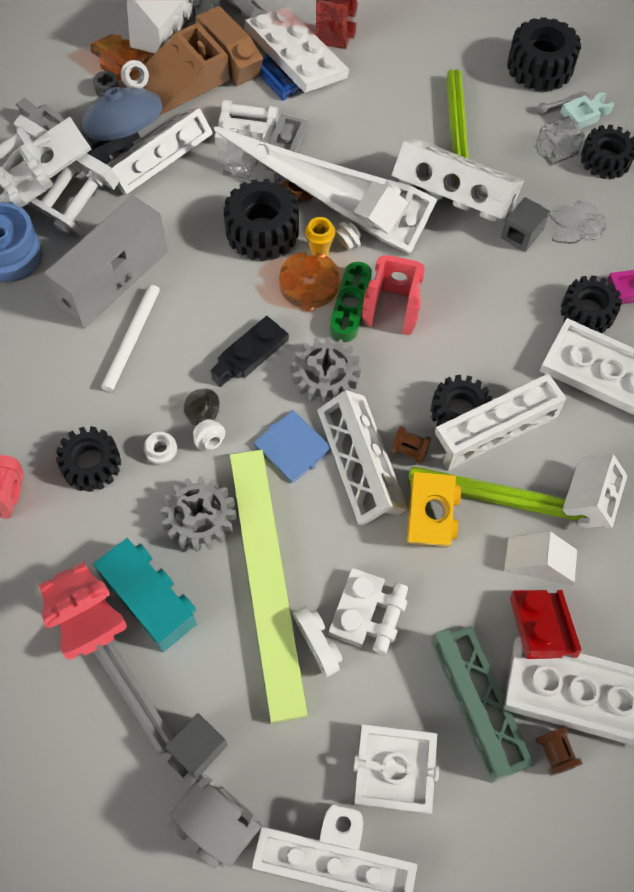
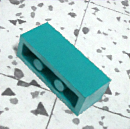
[93,537,197,652]

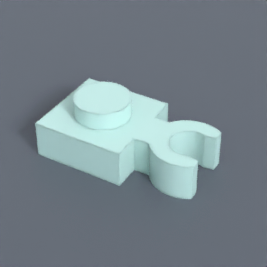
[560,92,614,131]

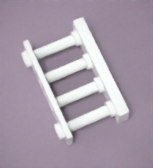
[0,115,120,237]

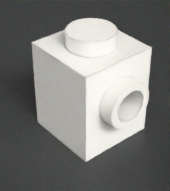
[354,181,408,233]

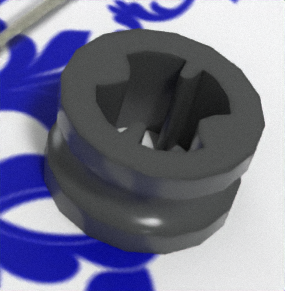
[93,71,119,97]

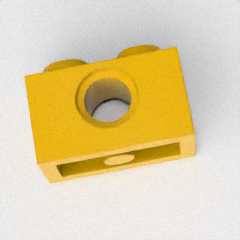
[406,472,461,548]

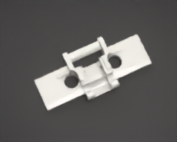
[0,117,92,208]

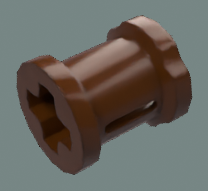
[390,426,432,465]
[536,727,583,776]

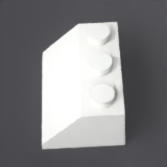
[127,0,194,54]

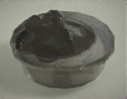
[184,388,220,426]

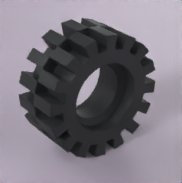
[581,125,634,179]
[560,275,622,333]
[431,375,492,427]
[56,426,121,492]

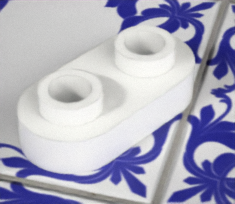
[293,606,343,678]

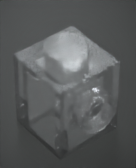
[535,116,585,166]

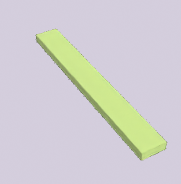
[230,449,308,724]

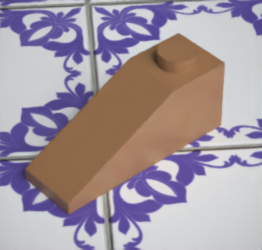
[196,6,263,86]

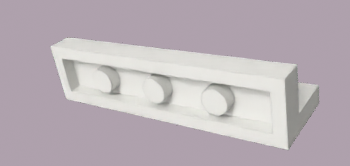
[106,108,213,194]
[435,373,567,471]
[317,390,409,526]

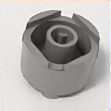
[167,773,262,868]

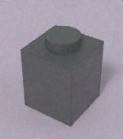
[501,197,550,252]
[165,713,228,780]

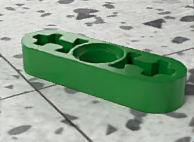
[330,261,372,342]

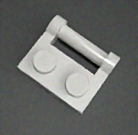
[214,100,279,148]

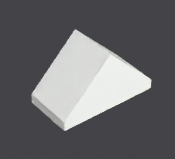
[504,531,577,585]

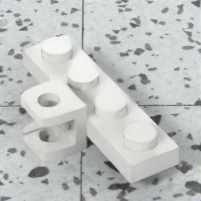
[252,805,418,892]

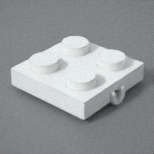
[353,724,439,815]

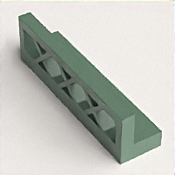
[431,625,535,783]

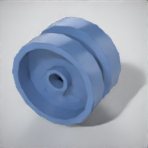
[0,202,42,282]

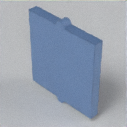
[253,410,331,483]

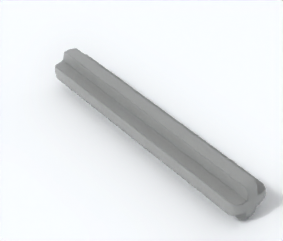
[94,641,174,754]

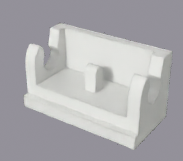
[563,454,627,529]

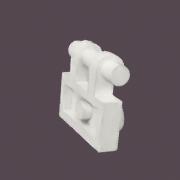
[328,568,408,655]

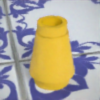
[305,217,335,260]

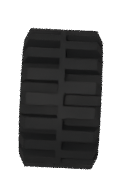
[507,17,581,91]
[224,179,299,261]

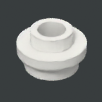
[121,60,149,88]
[335,222,361,251]
[193,419,226,451]
[144,432,177,464]

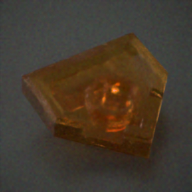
[91,34,149,81]

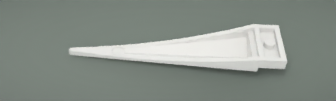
[214,126,438,255]

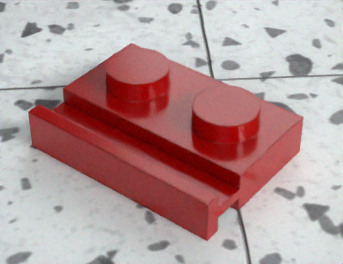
[510,590,582,659]

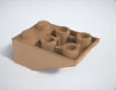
[132,22,230,115]

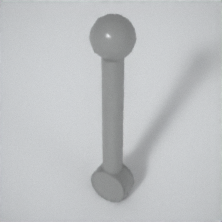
[537,92,589,114]

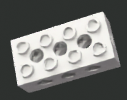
[391,139,524,221]

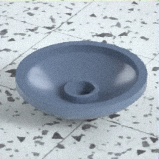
[81,87,163,141]

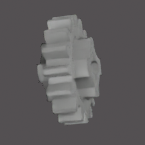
[291,337,361,404]
[160,476,236,552]

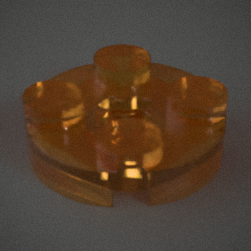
[279,252,339,312]

